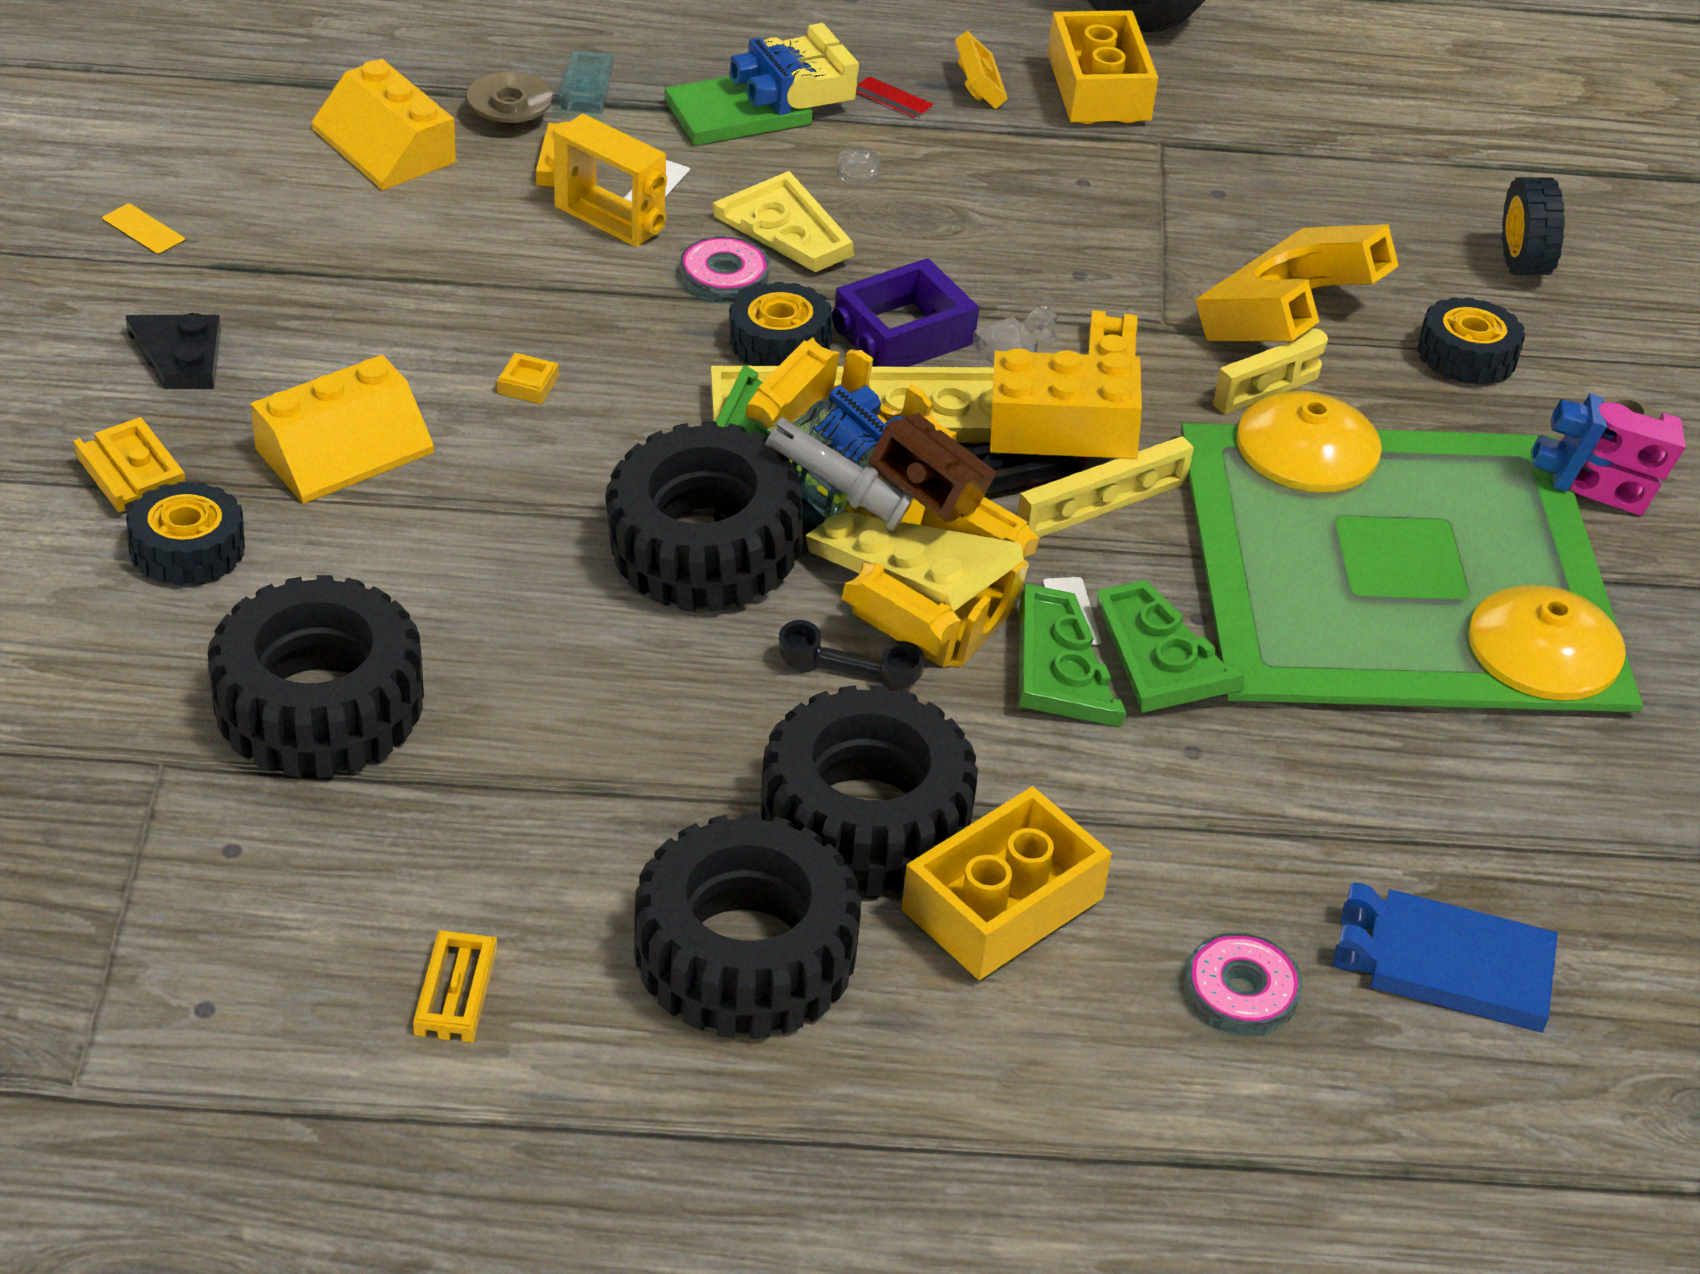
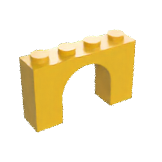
[1195,224,1399,341]

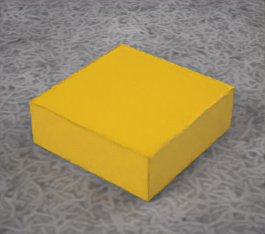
[497,353,559,405]

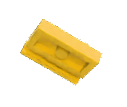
[73,417,186,513]

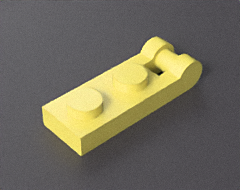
[1213,328,1328,415]

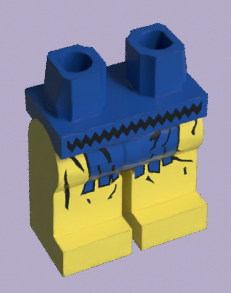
[729,23,859,115]

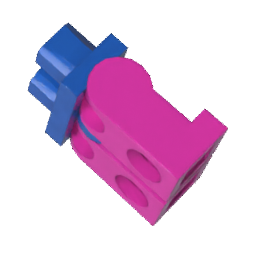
[1531,393,1686,516]

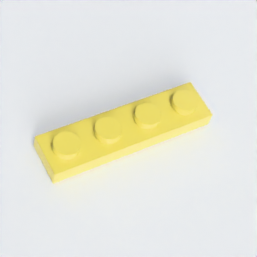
[1017,436,1194,537]

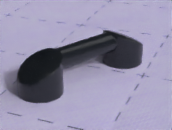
[779,620,924,690]

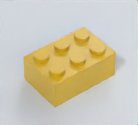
[1047,11,1158,124]
[990,348,1142,459]
[901,786,1112,981]

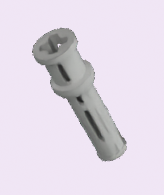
[765,417,914,532]

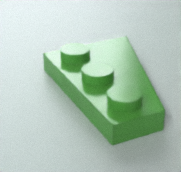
[1097,580,1244,713]
[1018,583,1127,727]

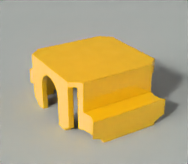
[745,338,957,516]
[841,497,1040,668]

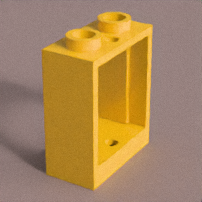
[554,113,667,247]

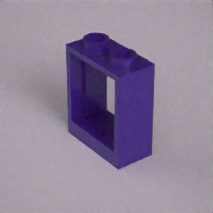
[832,258,979,367]

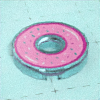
[680,236,770,303]
[1184,933,1303,1036]

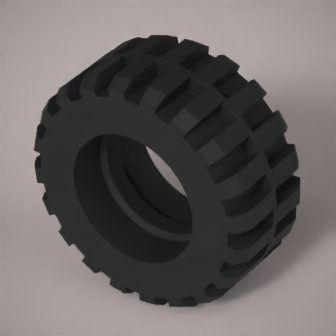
[605,421,804,612]
[207,575,424,778]
[760,685,978,896]
[634,813,861,1039]

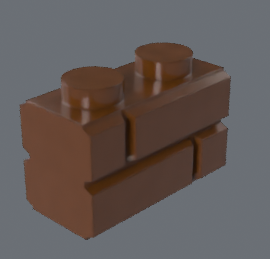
[869,413,996,523]

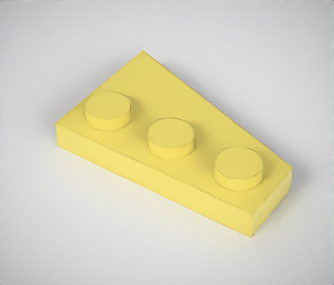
[712,171,854,272]

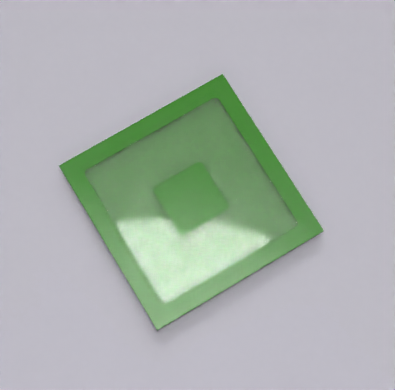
[1180,423,1643,712]

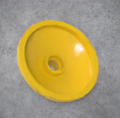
[1237,391,1382,492]
[1468,584,1626,701]

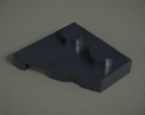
[126,313,221,389]

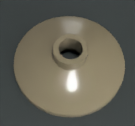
[467,71,552,123]

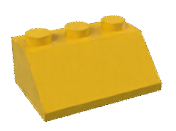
[311,59,456,191]
[250,354,434,504]

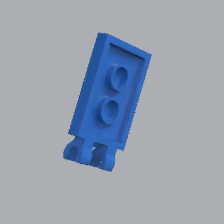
[1332,883,1558,1033]

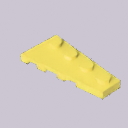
[805,511,1024,612]

